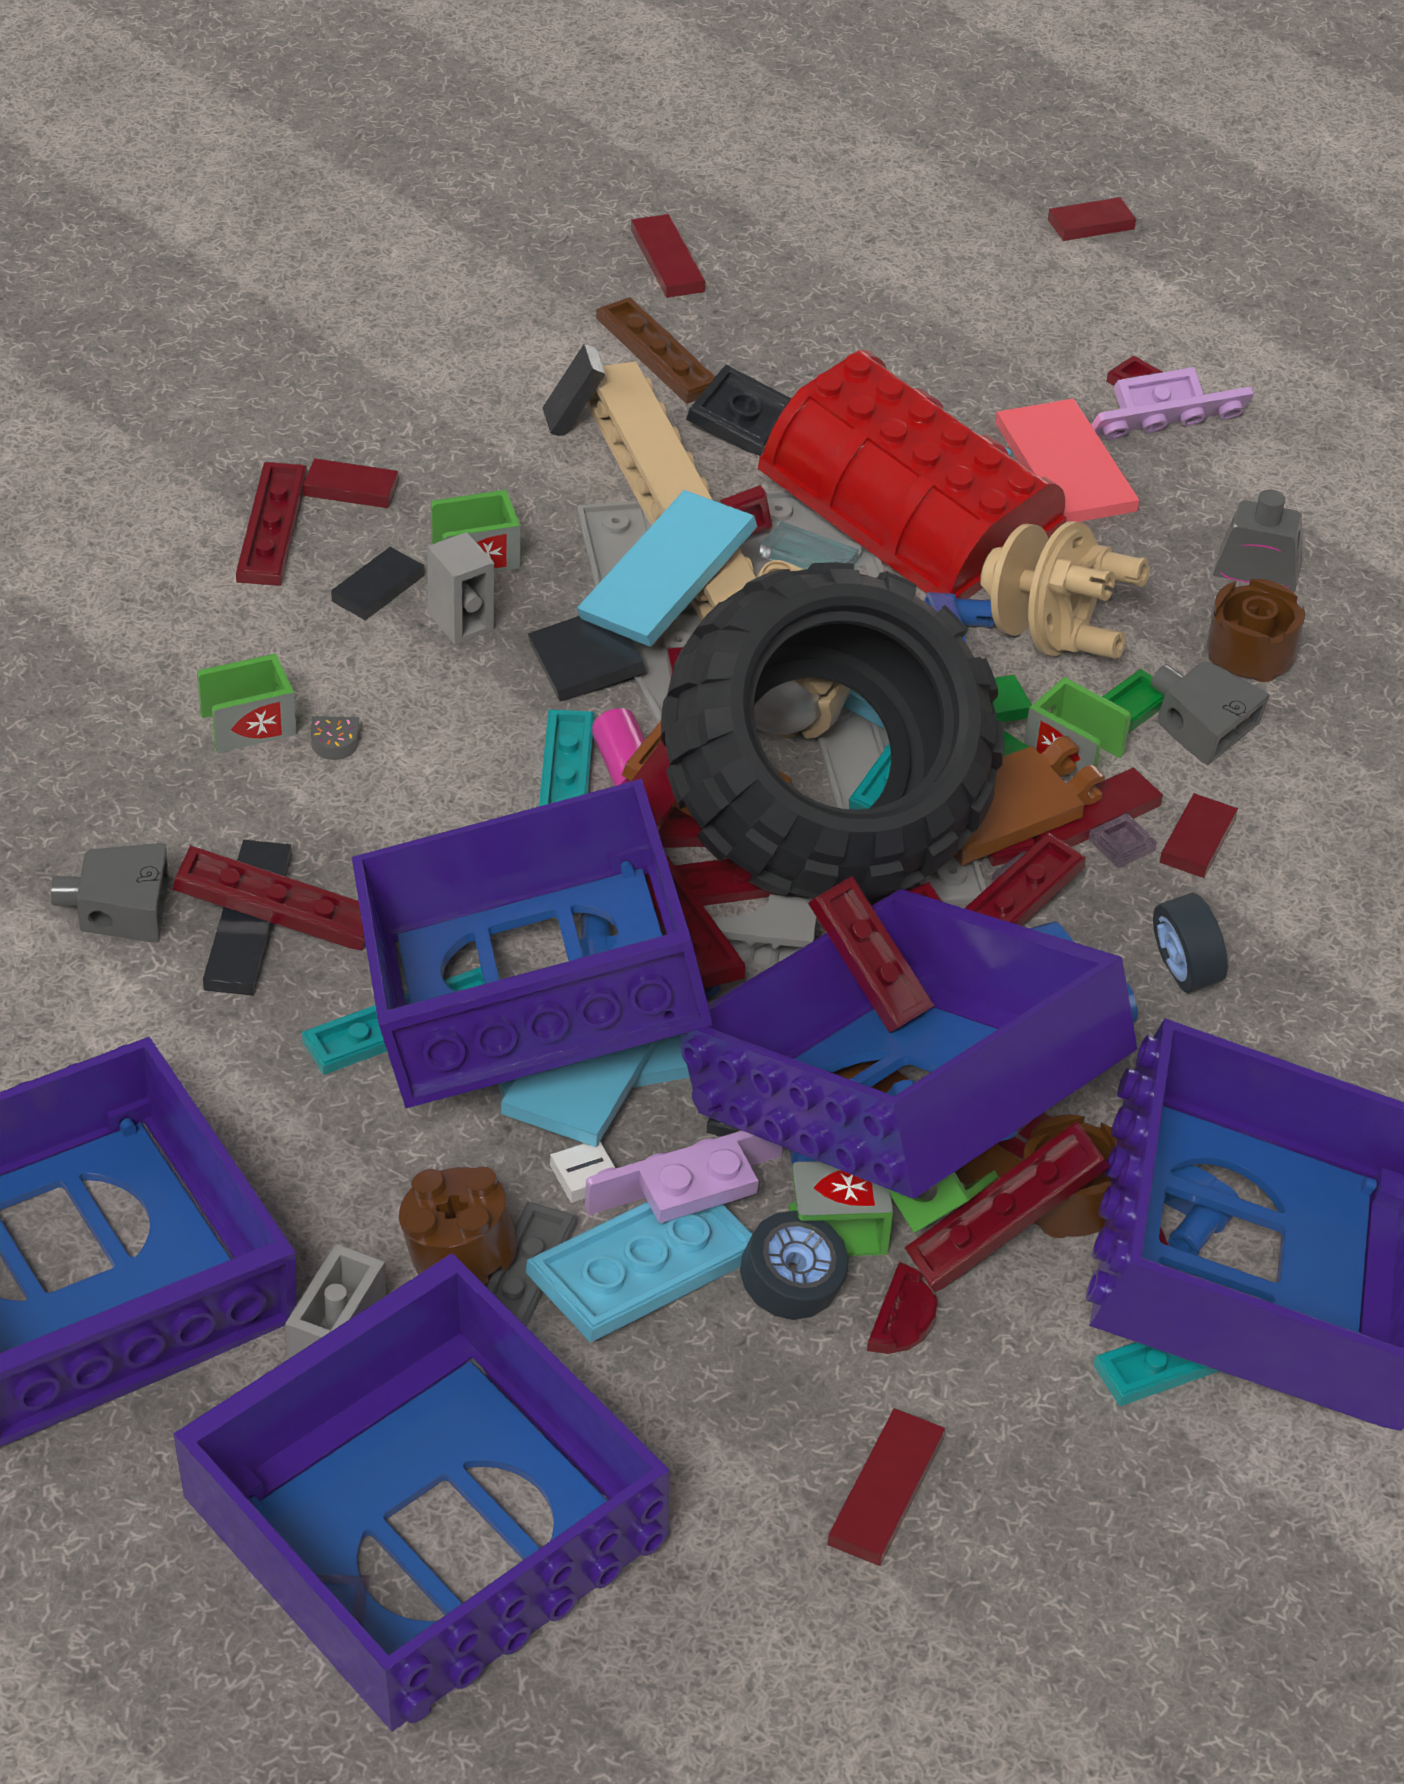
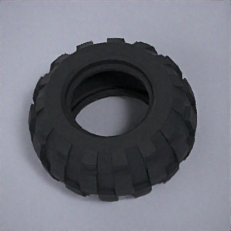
[661,562,1004,899]

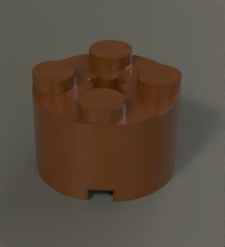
[1207,579,1306,682]
[1021,1114,1118,1238]
[399,1166,518,1285]

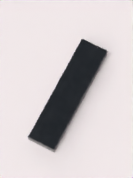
[203,839,292,996]

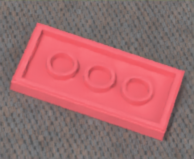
[995,398,1139,523]

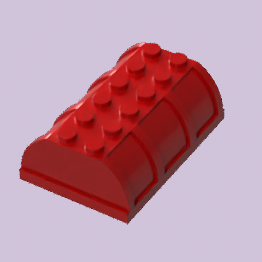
[758,350,1067,599]

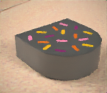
[311,716,360,760]

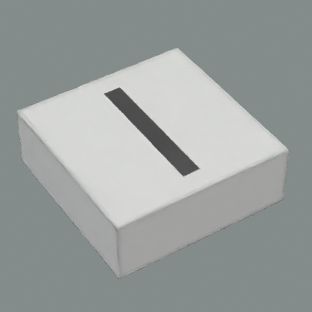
[550,1142,615,1203]

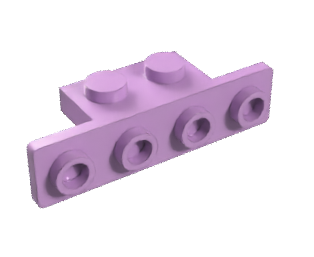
[1091,367,1254,440]
[584,1131,783,1224]

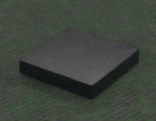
[686,364,791,456]
[528,616,645,702]

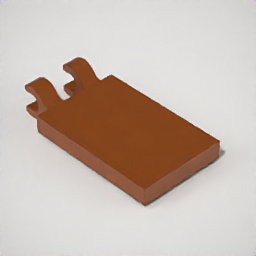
[954,736,1105,866]

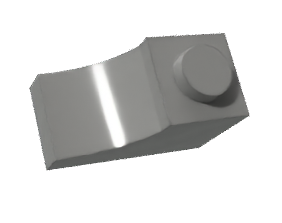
[715,894,817,969]

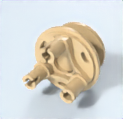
[980,521,1150,659]

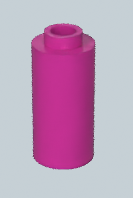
[592,708,645,786]

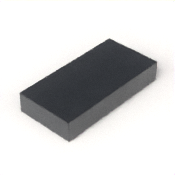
[542,344,606,436]
[331,547,424,621]

